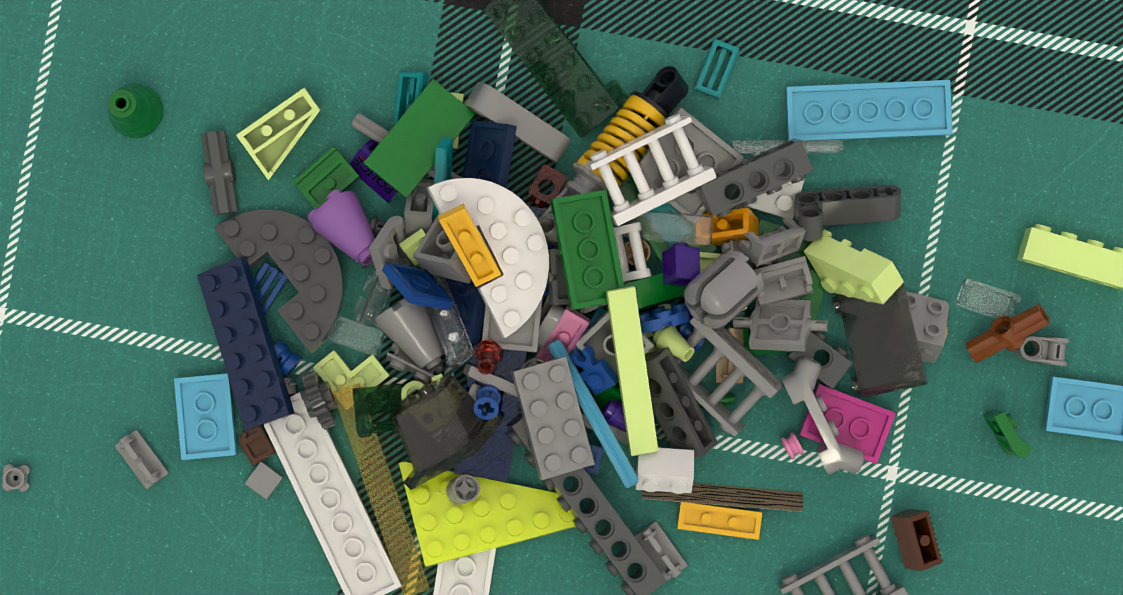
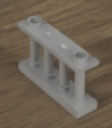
[673,317,784,437]
[778,534,908,595]

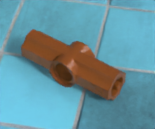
[965,303,1051,363]

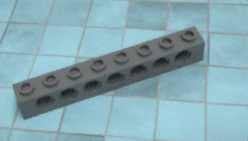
[507,413,667,595]

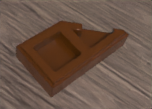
[239,426,276,466]

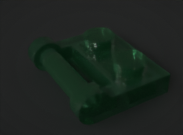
[352,383,408,438]

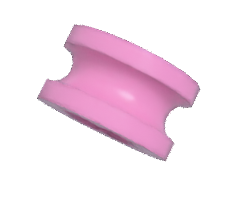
[780,432,804,460]

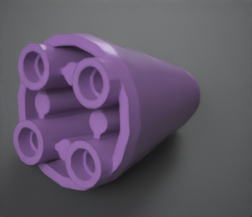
[308,189,375,266]

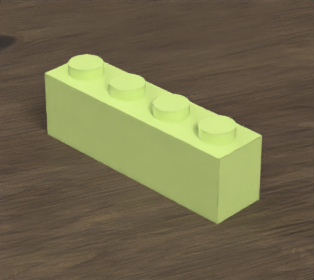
[1017,224,1123,290]

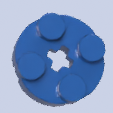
[639,302,690,333]

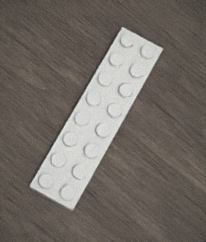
[264,392,402,595]

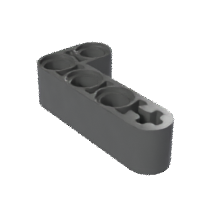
[794,185,901,241]

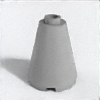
[375,299,444,370]

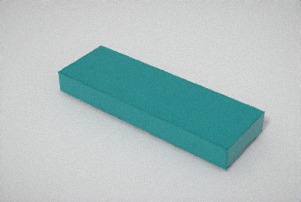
[433,137,453,222]

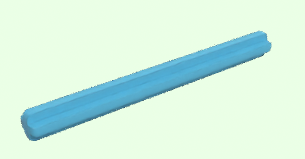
[548,340,639,488]

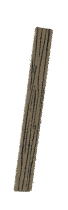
[642,483,803,512]

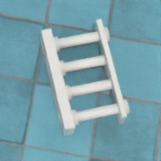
[584,114,717,226]

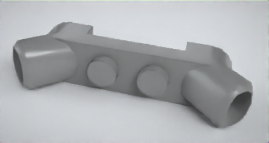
[781,357,864,475]

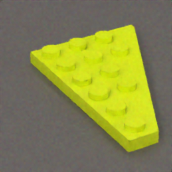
[399,462,581,567]

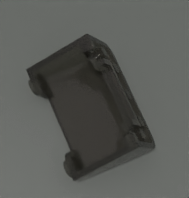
[832,277,928,398]

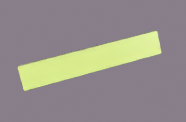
[606,286,658,456]

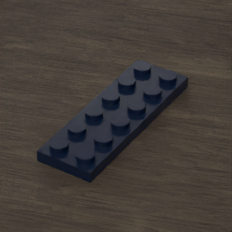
[197,257,295,430]

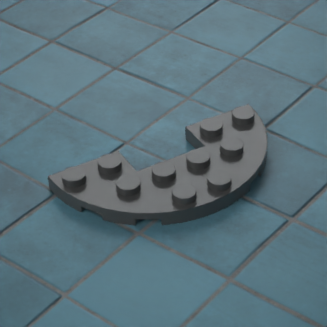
[214,210,345,354]

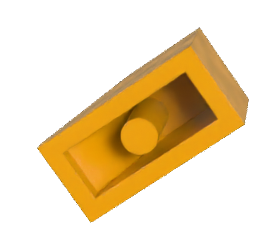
[696,207,759,246]

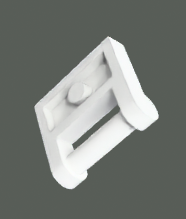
[613,222,651,282]

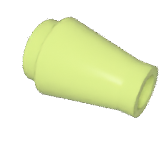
[653,326,694,362]

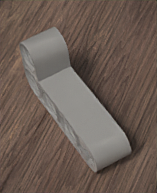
[464,82,571,163]

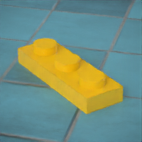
[438,203,501,287]
[677,502,762,540]

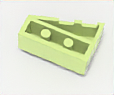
[236,88,321,180]
[804,229,904,304]

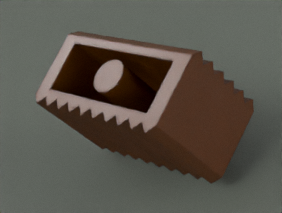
[891,509,943,571]

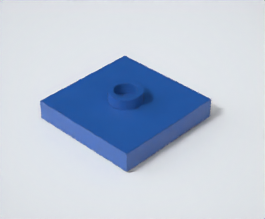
[382,263,454,310]

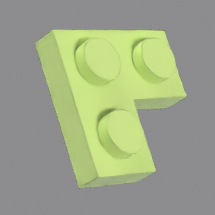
[313,350,390,410]

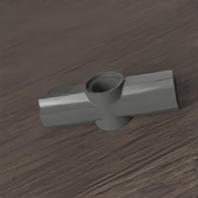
[201,131,238,216]

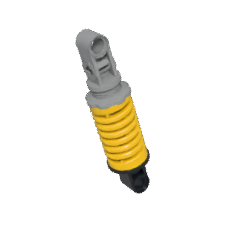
[538,66,688,249]

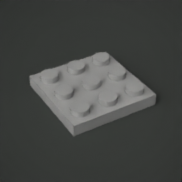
[629,107,744,224]

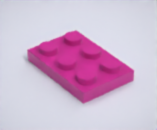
[799,384,896,464]

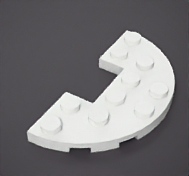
[426,178,549,338]

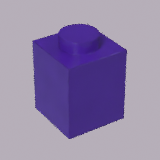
[662,243,701,287]

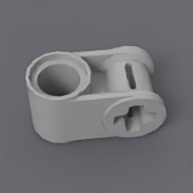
[1013,336,1070,366]

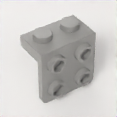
[882,290,949,363]

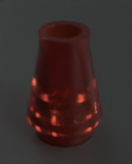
[474,340,502,375]

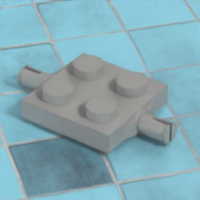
[733,298,828,352]

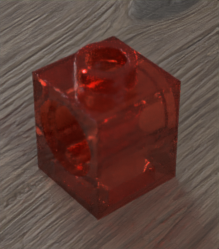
[528,164,568,208]

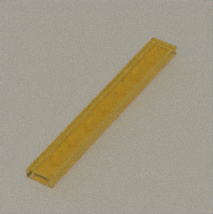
[332,383,430,595]

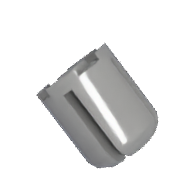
[684,250,764,329]

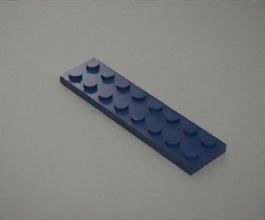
[436,121,517,345]

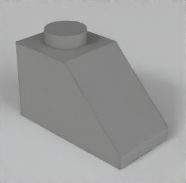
[404,179,434,239]

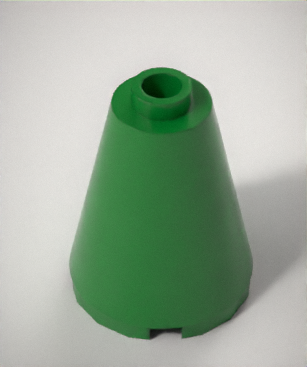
[108,84,163,138]

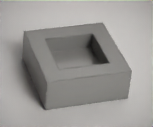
[244,461,284,500]

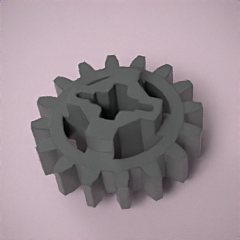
[300,370,338,430]

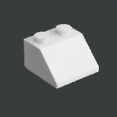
[635,448,694,494]

